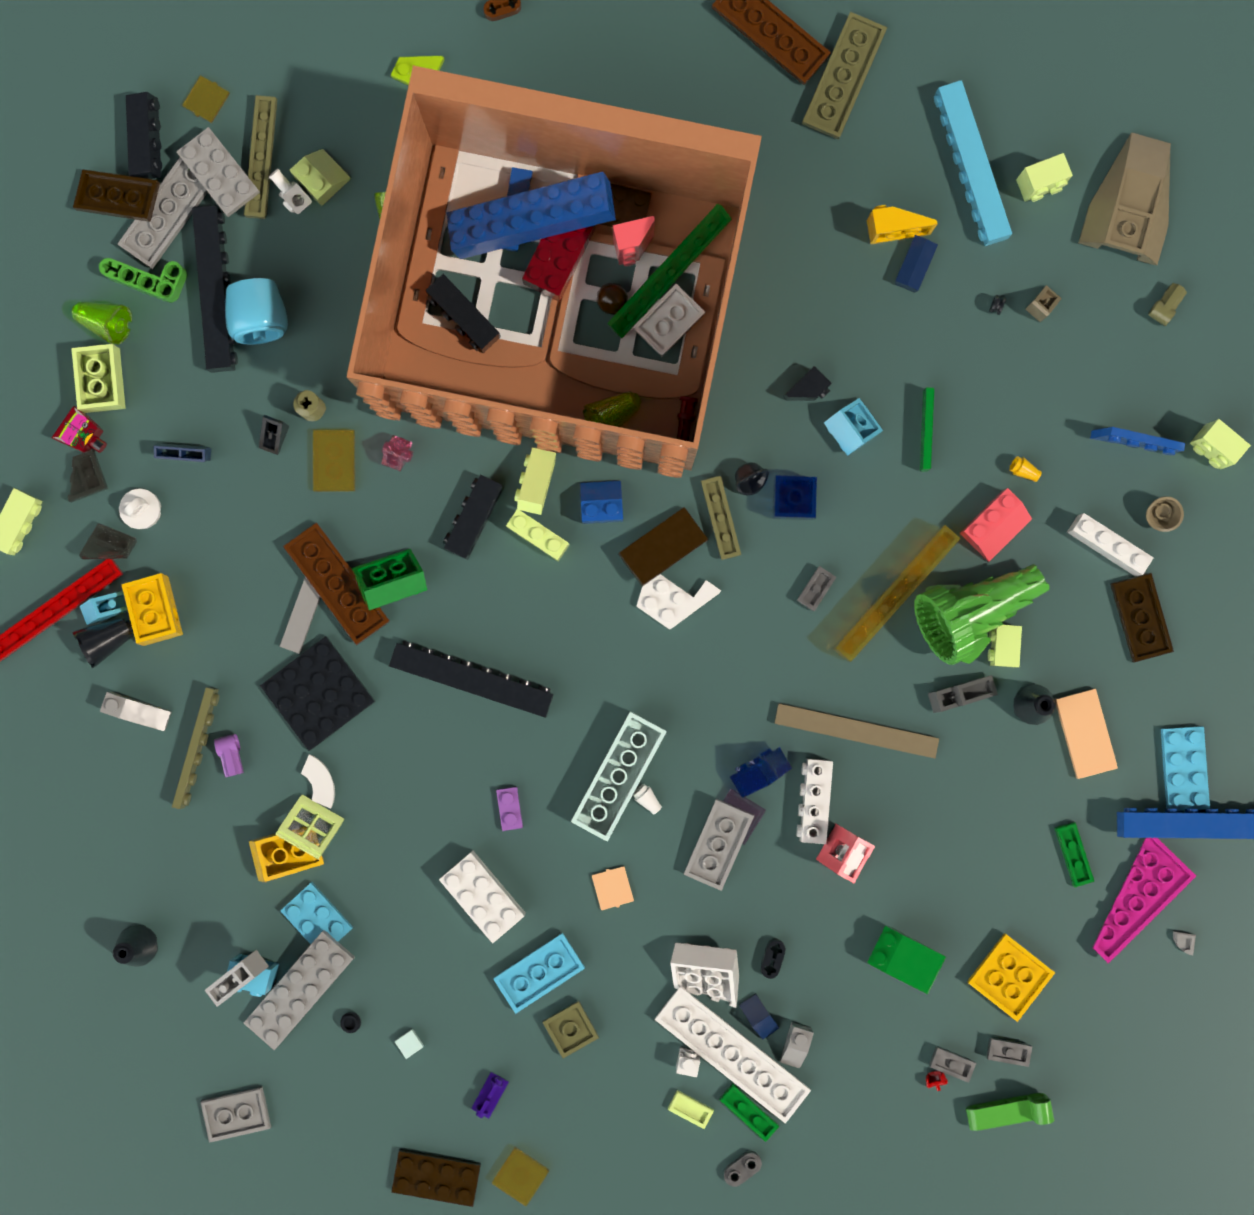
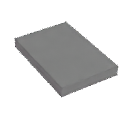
[201,1086,271,1143]

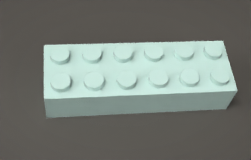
[571,711,667,842]

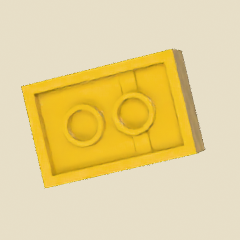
[121,573,183,646]

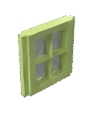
[275,795,344,860]

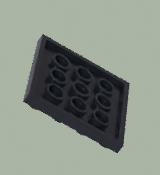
[260,636,376,751]

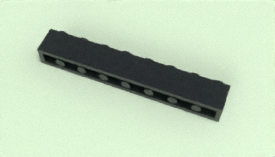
[192,205,238,373]
[389,641,554,718]

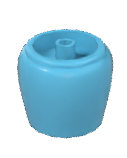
[225,278,288,345]

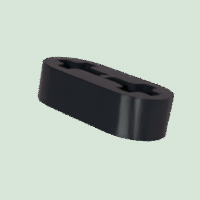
[760,939,786,979]

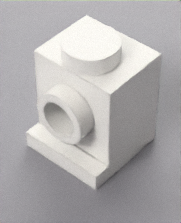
[676,1047,700,1077]

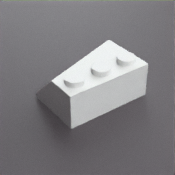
[671,943,739,1008]

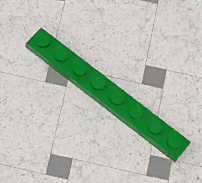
[607,203,732,339]

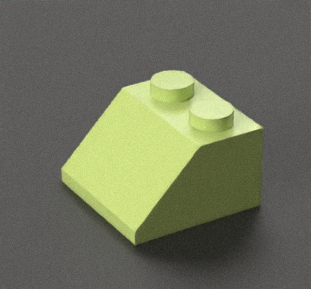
[290,149,351,206]

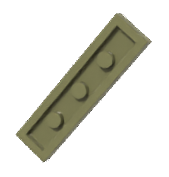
[701,476,741,560]

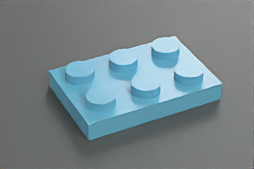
[280,882,353,944]

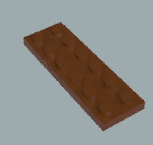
[712,0,831,85]
[283,522,390,646]

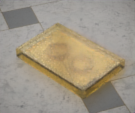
[313,430,355,492]

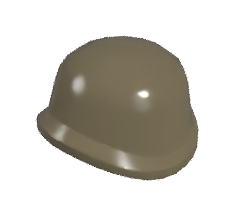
[1146,496,1184,532]

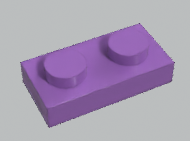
[496,787,523,831]

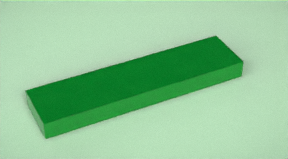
[920,387,934,472]

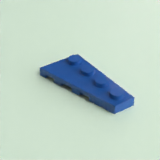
[1090,427,1185,455]

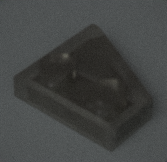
[79,523,137,560]

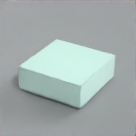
[395,1029,424,1059]

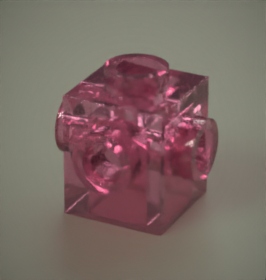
[381,435,413,471]

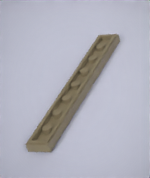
[774,704,939,759]

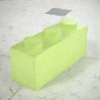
[514,447,556,515]
[0,488,43,556]
[506,510,570,562]

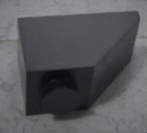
[784,366,832,401]

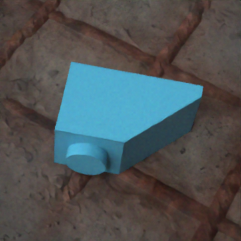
[80,591,128,625]

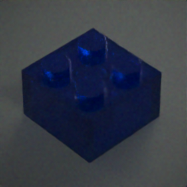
[772,475,817,520]

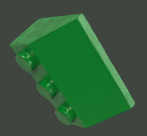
[352,548,427,610]

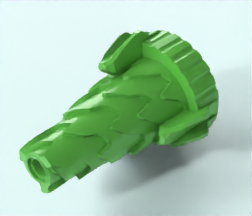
[914,564,1049,665]

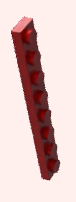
[0,557,123,662]

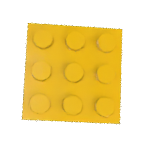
[967,933,1055,1022]

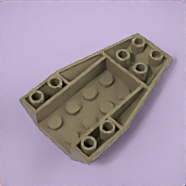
[1078,132,1171,266]

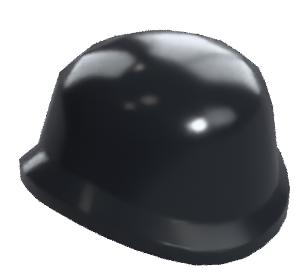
[735,462,769,496]

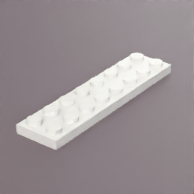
[655,986,811,1124]

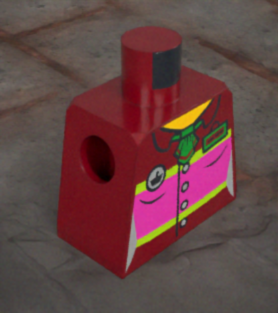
[52,406,107,454]

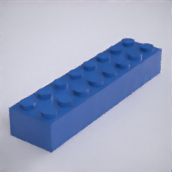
[446,172,616,259]

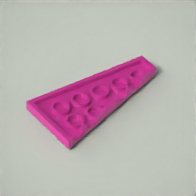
[1092,838,1196,963]

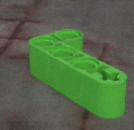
[99,258,187,303]
[966,1093,1055,1131]

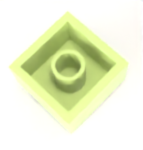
[1016,153,1073,202]
[1190,419,1251,469]

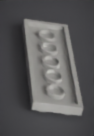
[118,157,208,269]
[244,930,355,1050]

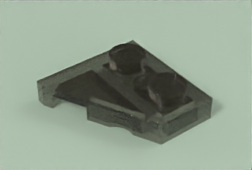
[68,450,108,503]

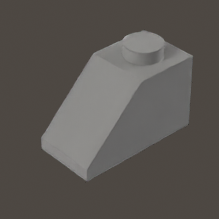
[780,1022,814,1068]

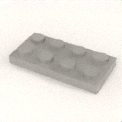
[177,127,260,217]
[684,798,754,891]

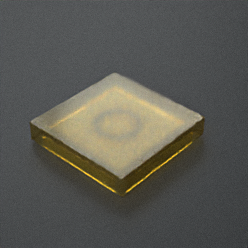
[491,1147,549,1206]

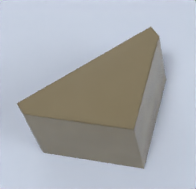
[1025,285,1062,322]

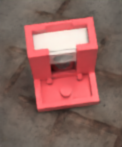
[816,824,875,883]

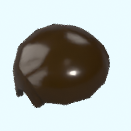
[596,283,628,315]

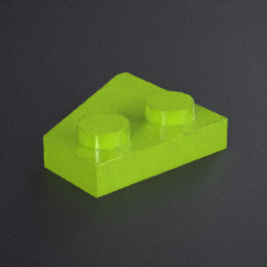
[391,56,444,86]

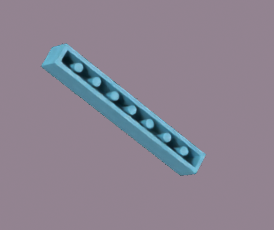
[934,80,1012,246]

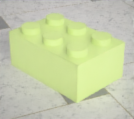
[72,344,126,413]

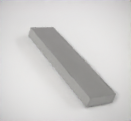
[280,577,321,654]

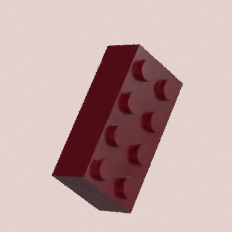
[522,225,595,302]

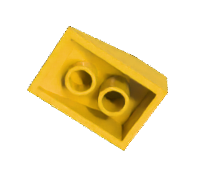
[867,205,938,244]
[249,826,324,882]

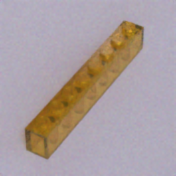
[832,525,961,662]

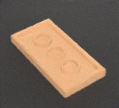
[1055,689,1118,779]

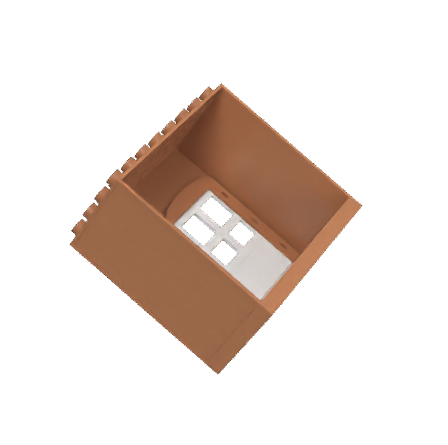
[347,66,762,478]

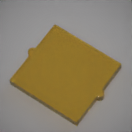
[182,75,230,123]

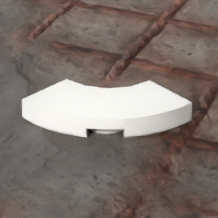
[301,754,335,809]

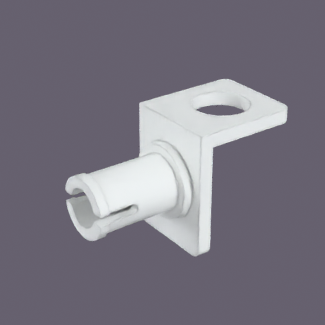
[269,169,312,214]

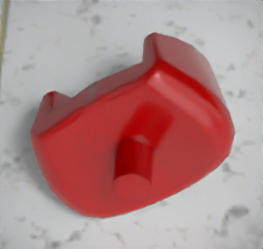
[926,1071,948,1091]

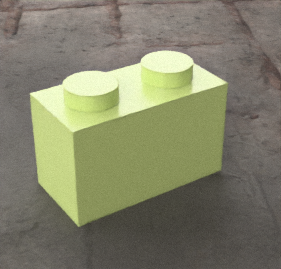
[988,625,1022,667]

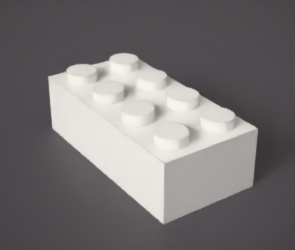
[439,851,526,943]

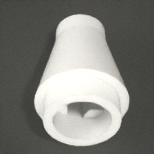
[633,784,662,815]

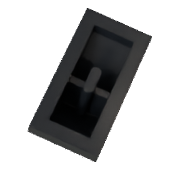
[259,415,289,455]

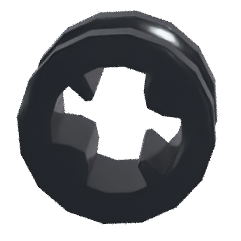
[989,295,1006,315]

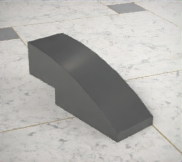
[928,675,998,713]

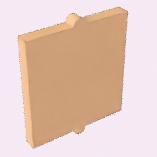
[592,866,634,910]

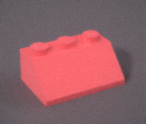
[613,216,655,266]
[960,488,1032,562]

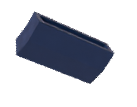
[895,235,938,293]
[154,443,211,462]

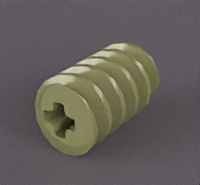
[293,390,326,422]

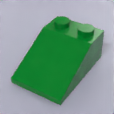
[867,926,946,994]

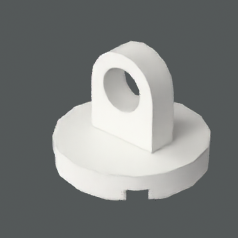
[119,489,161,529]

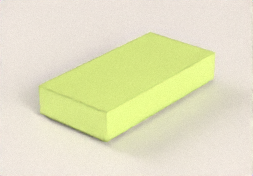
[668,1090,714,1129]

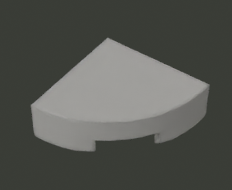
[1173,931,1196,955]

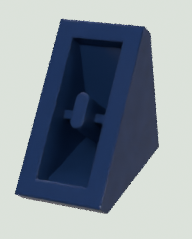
[739,993,779,1040]

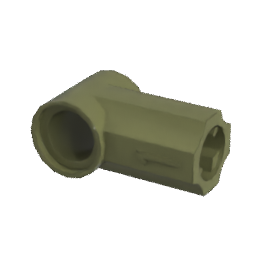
[1148,283,1187,326]

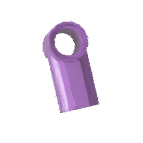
[214,734,244,777]

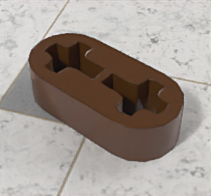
[483,0,521,21]

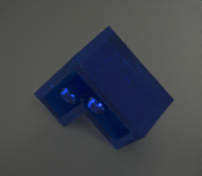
[730,747,792,798]

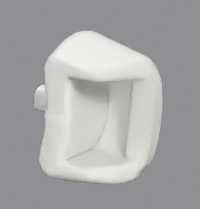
[283,194,304,213]

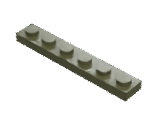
[244,95,277,219]
[172,687,220,809]

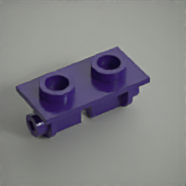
[471,1072,509,1119]

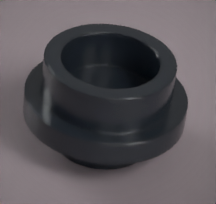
[340,1012,361,1033]

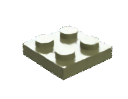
[543,1000,599,1058]

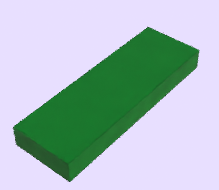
[1054,822,1095,888]
[719,1083,779,1142]

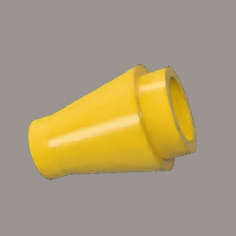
[1009,456,1042,482]

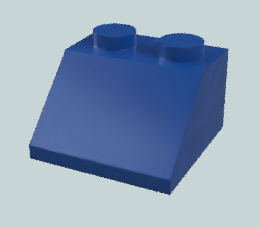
[580,481,623,524]

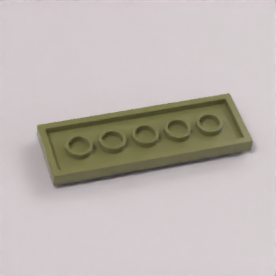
[802,12,887,140]

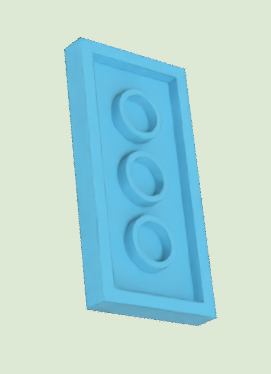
[1160,726,1210,811]
[493,932,585,1014]

